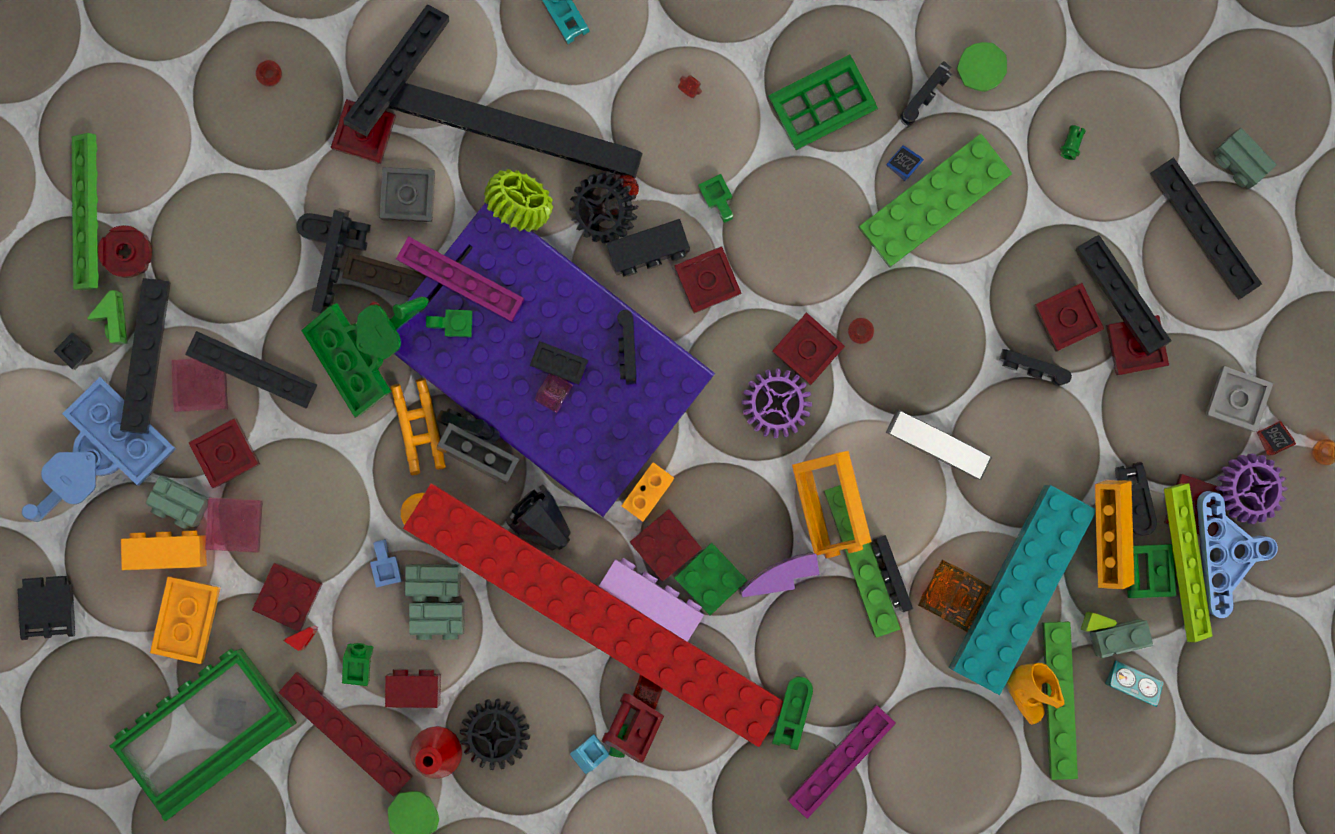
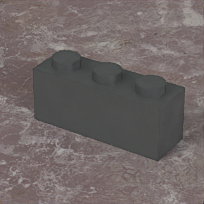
[436,423,519,485]

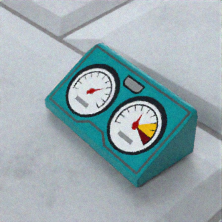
[1105,661,1163,707]

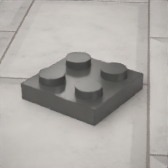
[379,167,435,222]

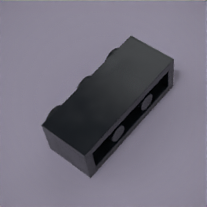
[606,219,690,277]

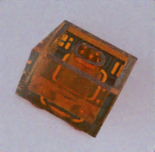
[918,560,991,632]

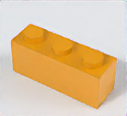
[121,530,207,570]

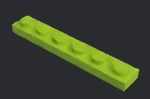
[1164,483,1213,642]

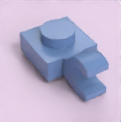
[370,539,403,587]

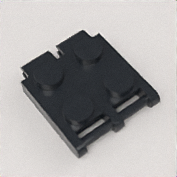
[17,576,75,640]

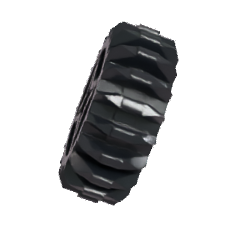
[569,173,639,243]
[460,698,531,770]

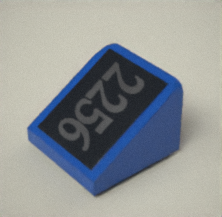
[886,145,924,181]

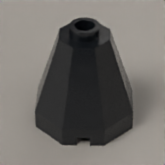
[505,485,571,551]

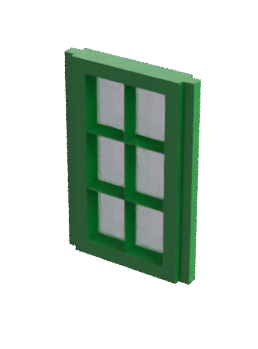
[768,54,878,151]

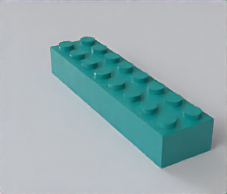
[948,485,1096,695]

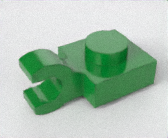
[698,174,733,223]
[426,310,473,338]

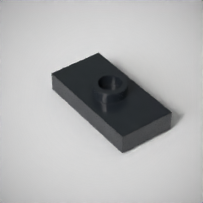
[530,341,588,385]

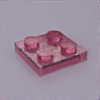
[172,359,228,412]
[205,498,263,552]

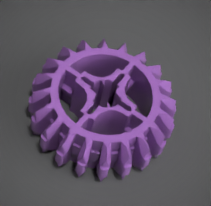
[742,368,812,438]
[1215,454,1288,524]

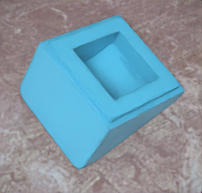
[570,734,609,774]

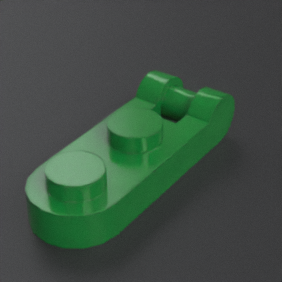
[772,676,813,750]

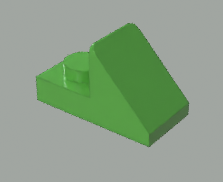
[87,290,128,345]

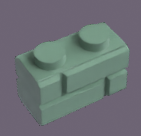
[1213,127,1277,189]
[146,476,211,530]
[405,564,461,602]
[409,602,465,640]
[1090,619,1153,658]

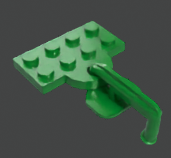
[301,296,429,418]

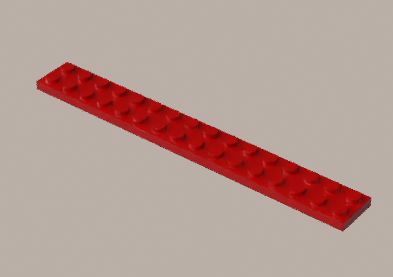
[403,483,783,747]

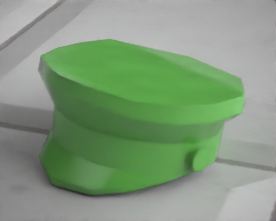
[957,42,1007,92]
[388,791,439,834]

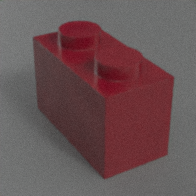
[385,669,441,708]

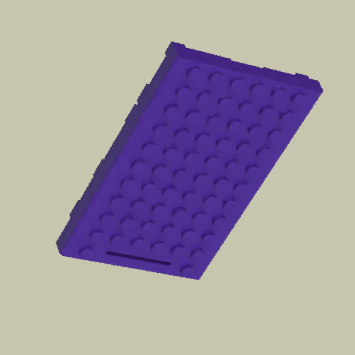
[394,203,715,517]

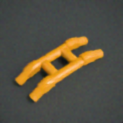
[390,378,446,475]

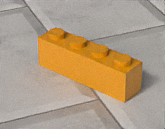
[1095,480,1134,589]

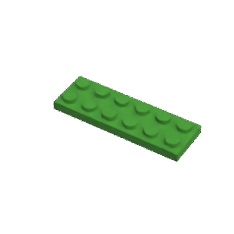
[858,134,1013,268]

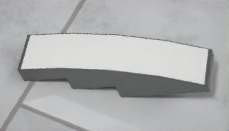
[886,409,992,480]

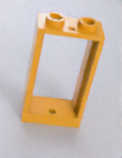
[792,451,872,558]
[621,463,675,522]

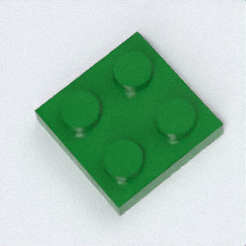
[675,542,747,616]

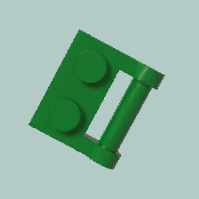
[1127,544,1176,598]

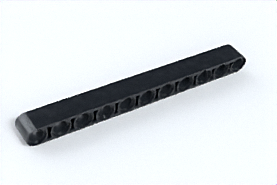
[387,83,643,179]

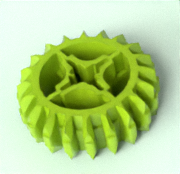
[484,169,554,232]

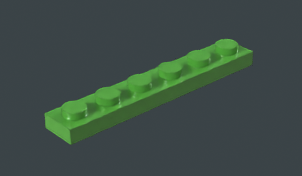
[72,133,99,290]
[824,485,900,638]
[1042,621,1078,780]

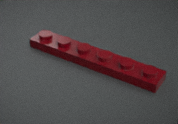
[278,672,412,797]

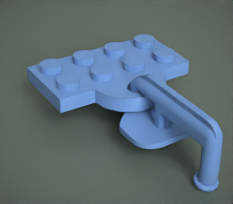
[22,377,176,522]

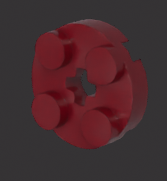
[98,225,152,278]

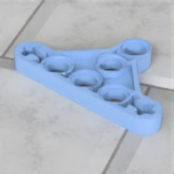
[1197,491,1278,618]

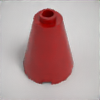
[410,726,462,779]

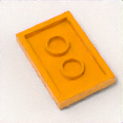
[150,576,221,664]

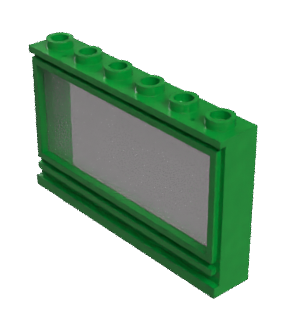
[109,648,297,822]

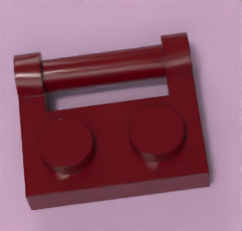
[601,693,664,763]

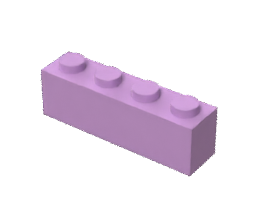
[599,558,704,642]

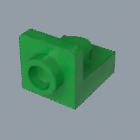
[342,643,374,686]

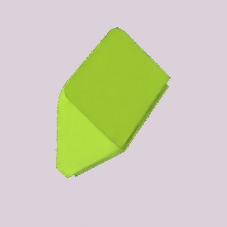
[1081,611,1117,632]

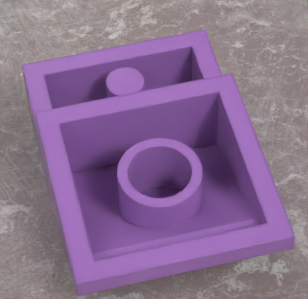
[740,552,820,597]

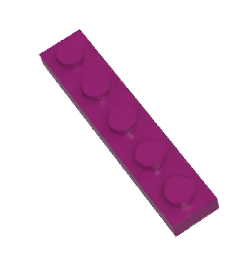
[396,236,525,322]
[787,704,896,819]

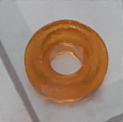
[1312,439,1335,465]

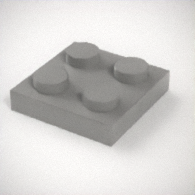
[1205,366,1273,432]

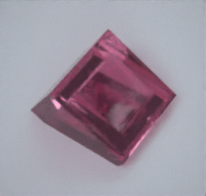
[535,374,573,413]

